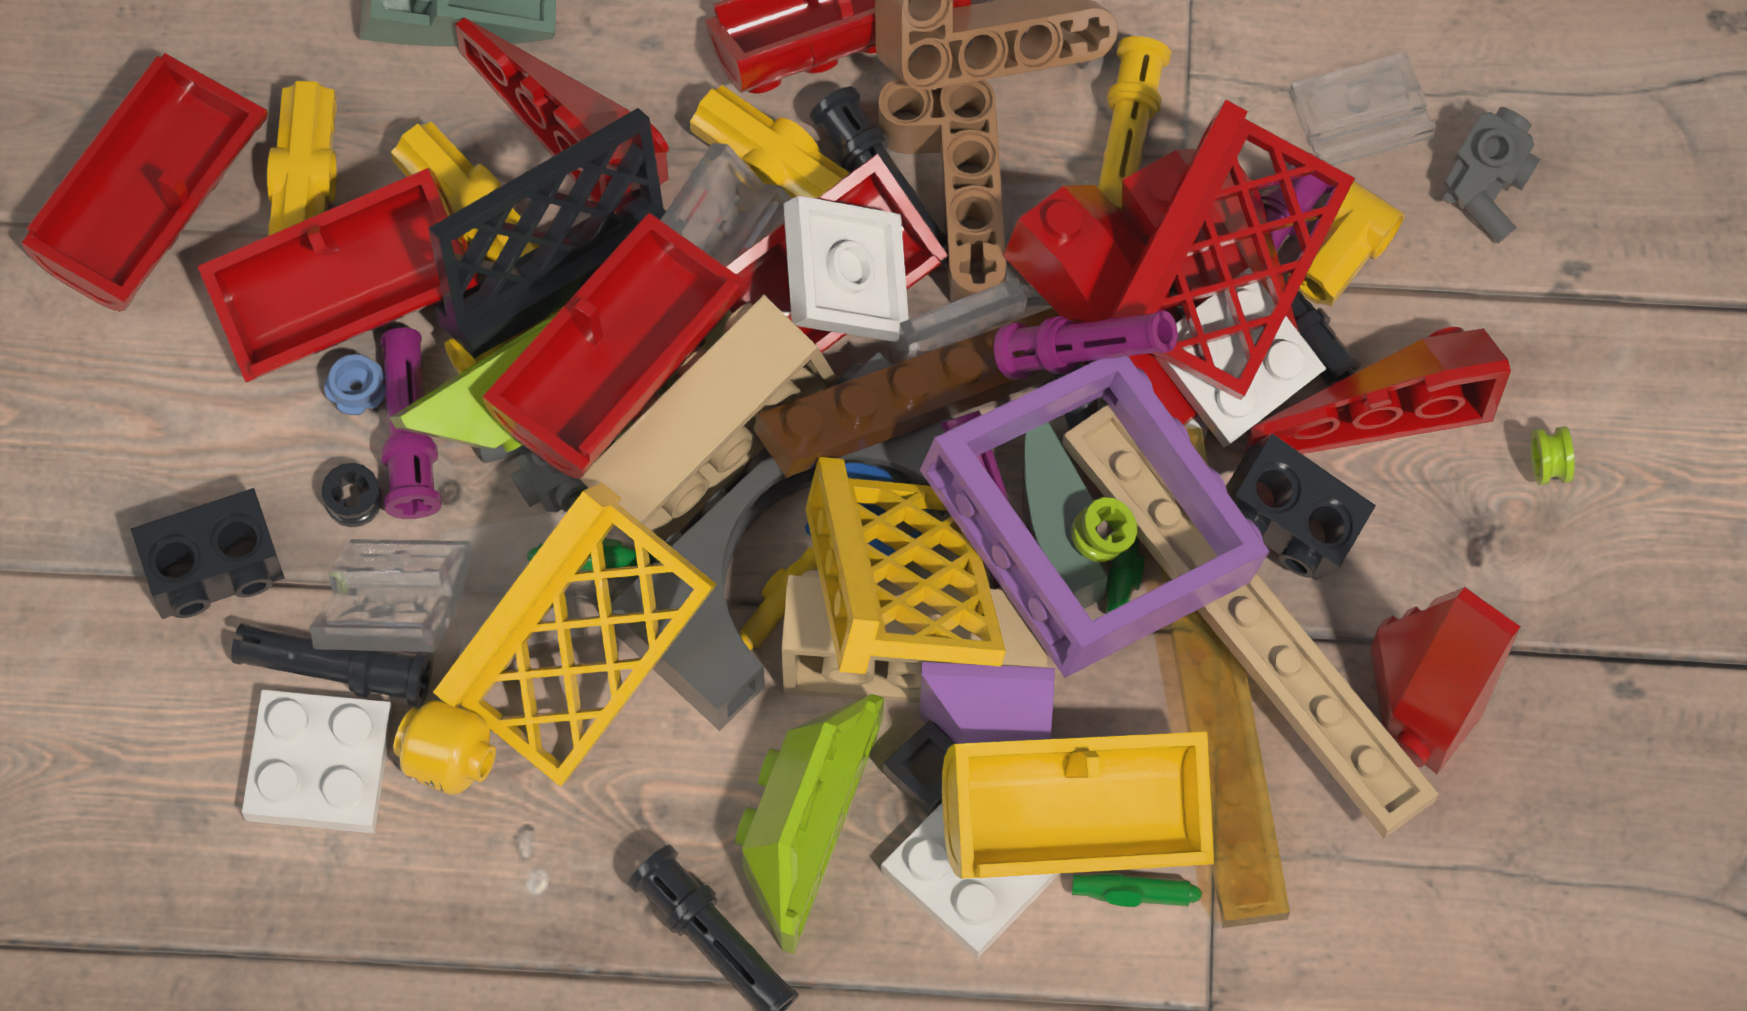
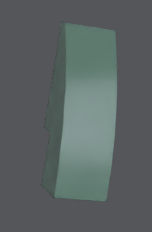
[360,0,556,46]
[1022,422,1108,609]

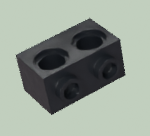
[1226,433,1376,580]
[130,488,285,619]

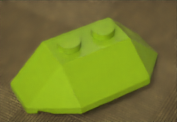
[389,311,559,453]
[735,694,884,954]

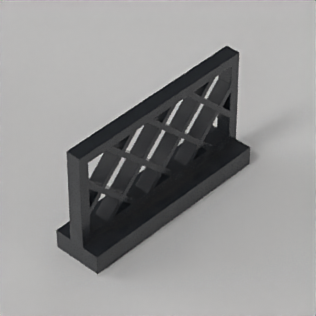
[428,108,678,359]

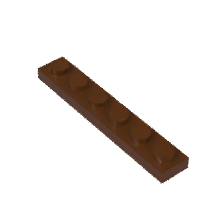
[753,308,1097,478]

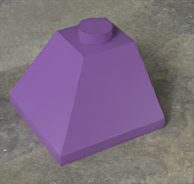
[919,662,1055,744]

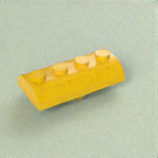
[942,732,1214,879]

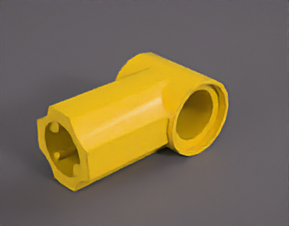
[1289,180,1405,307]

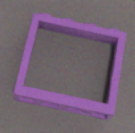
[920,356,1270,678]

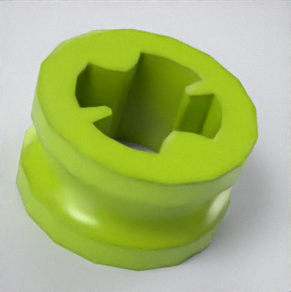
[1530,426,1575,485]
[1071,497,1137,563]

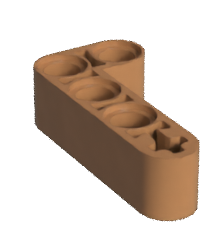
[875,0,1118,90]
[878,78,1006,319]

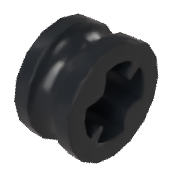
[322,463,382,528]

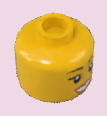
[393,700,496,795]

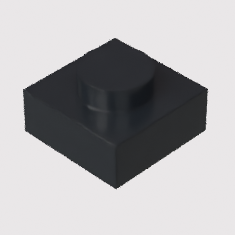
[883,720,955,815]

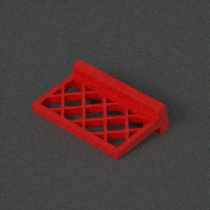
[1108,100,1355,400]

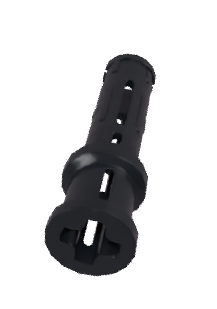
[809,86,946,248]
[231,623,433,708]
[628,844,799,1011]

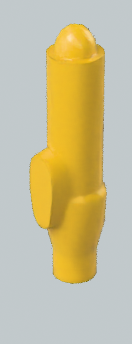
[739,547,818,650]

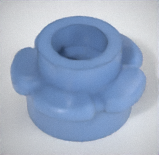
[324,354,386,415]

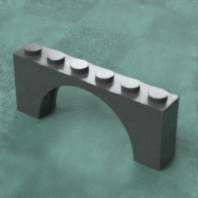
[610,352,953,731]

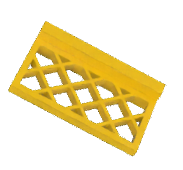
[805,457,1006,674]
[433,482,717,787]

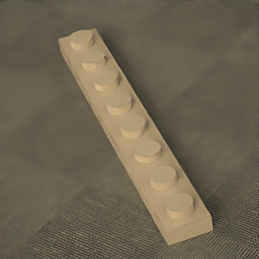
[1062,405,1439,839]

